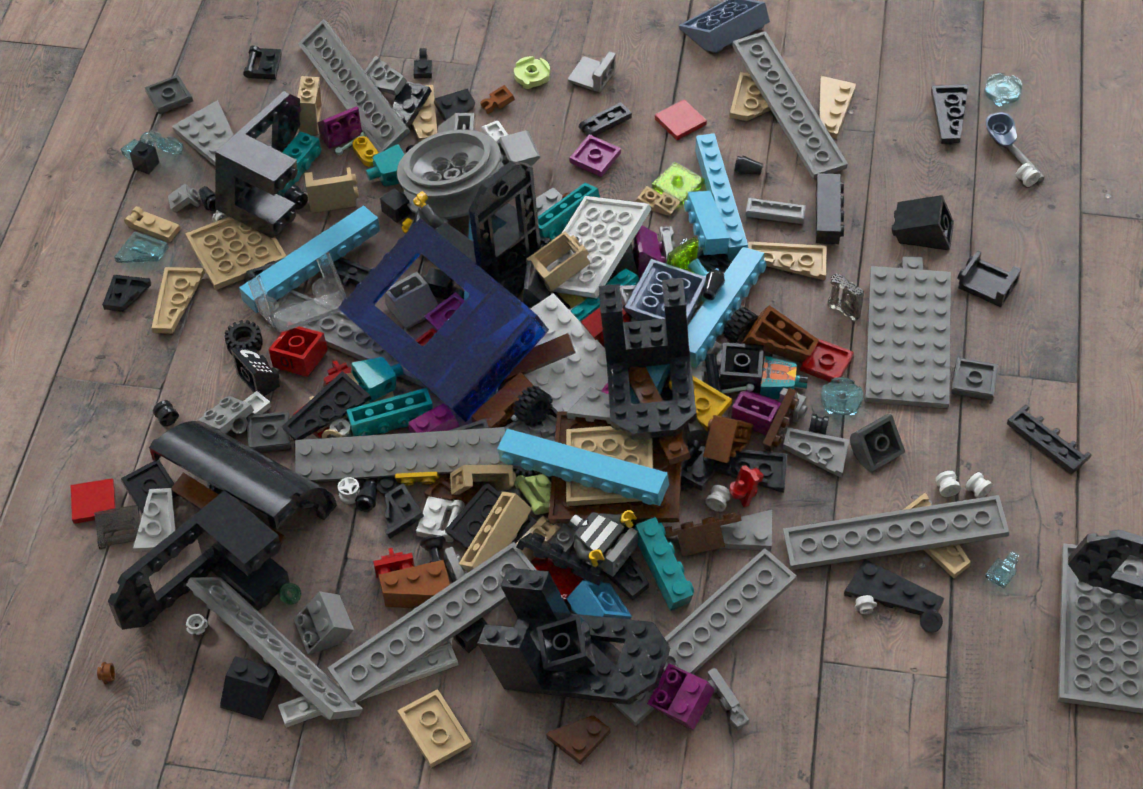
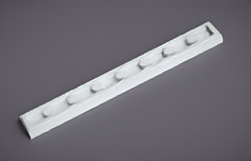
[278,643,458,728]

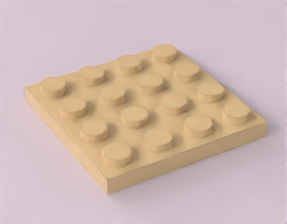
[185,217,286,290]
[566,426,653,506]

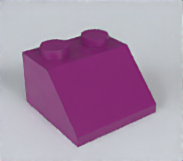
[633,225,666,278]
[408,403,460,433]

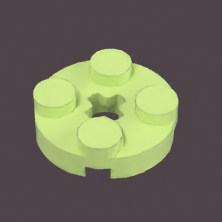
[514,56,550,89]

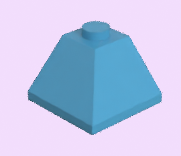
[566,581,632,620]

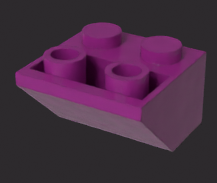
[317,106,362,149]
[731,390,782,435]
[647,663,715,730]

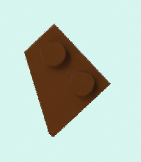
[424,474,482,506]
[546,715,611,765]

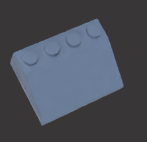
[679,0,770,53]
[624,259,706,325]

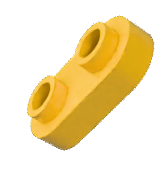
[353,136,379,167]

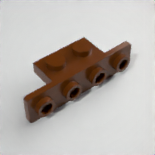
[664,512,742,556]

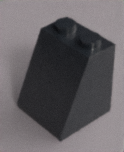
[892,195,954,250]

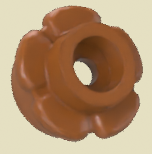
[97,662,115,684]

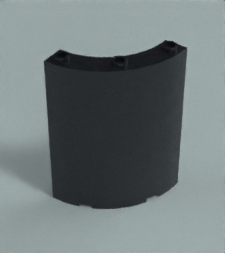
[149,421,337,530]

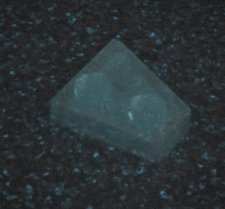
[114,231,169,263]

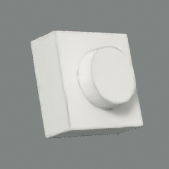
[244,391,271,415]

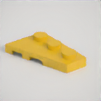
[669,376,732,432]

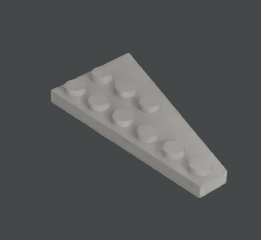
[172,100,234,165]

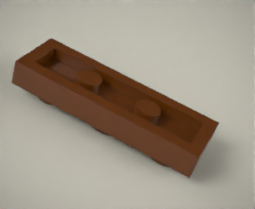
[763,388,799,452]

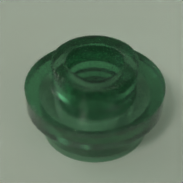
[279,583,301,605]

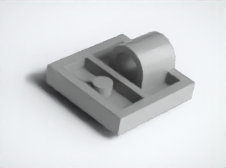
[198,396,254,434]

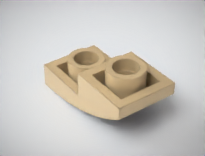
[636,186,681,216]

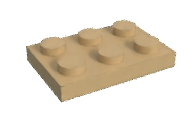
[397,689,472,768]

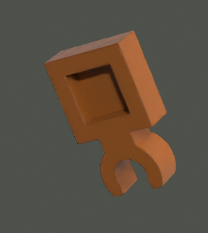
[480,85,515,114]

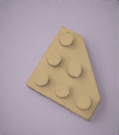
[729,72,771,121]

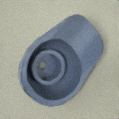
[986,112,1017,147]

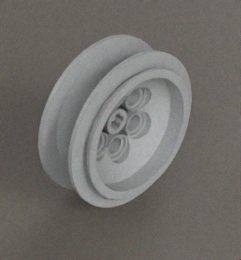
[397,130,504,219]

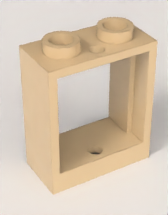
[297,76,322,135]
[527,231,590,291]

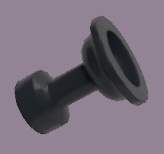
[420,535,447,568]

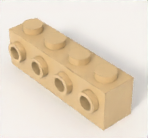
[459,492,532,572]

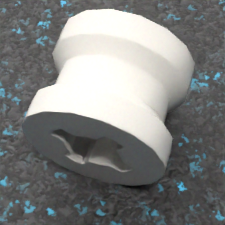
[1015,163,1040,187]
[330,419,352,438]
[935,471,961,497]
[965,472,993,498]
[338,477,360,504]
[706,485,732,512]

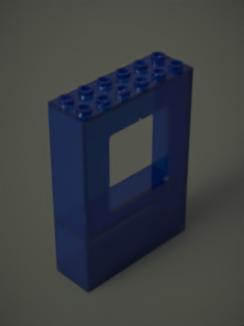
[338,218,549,422]

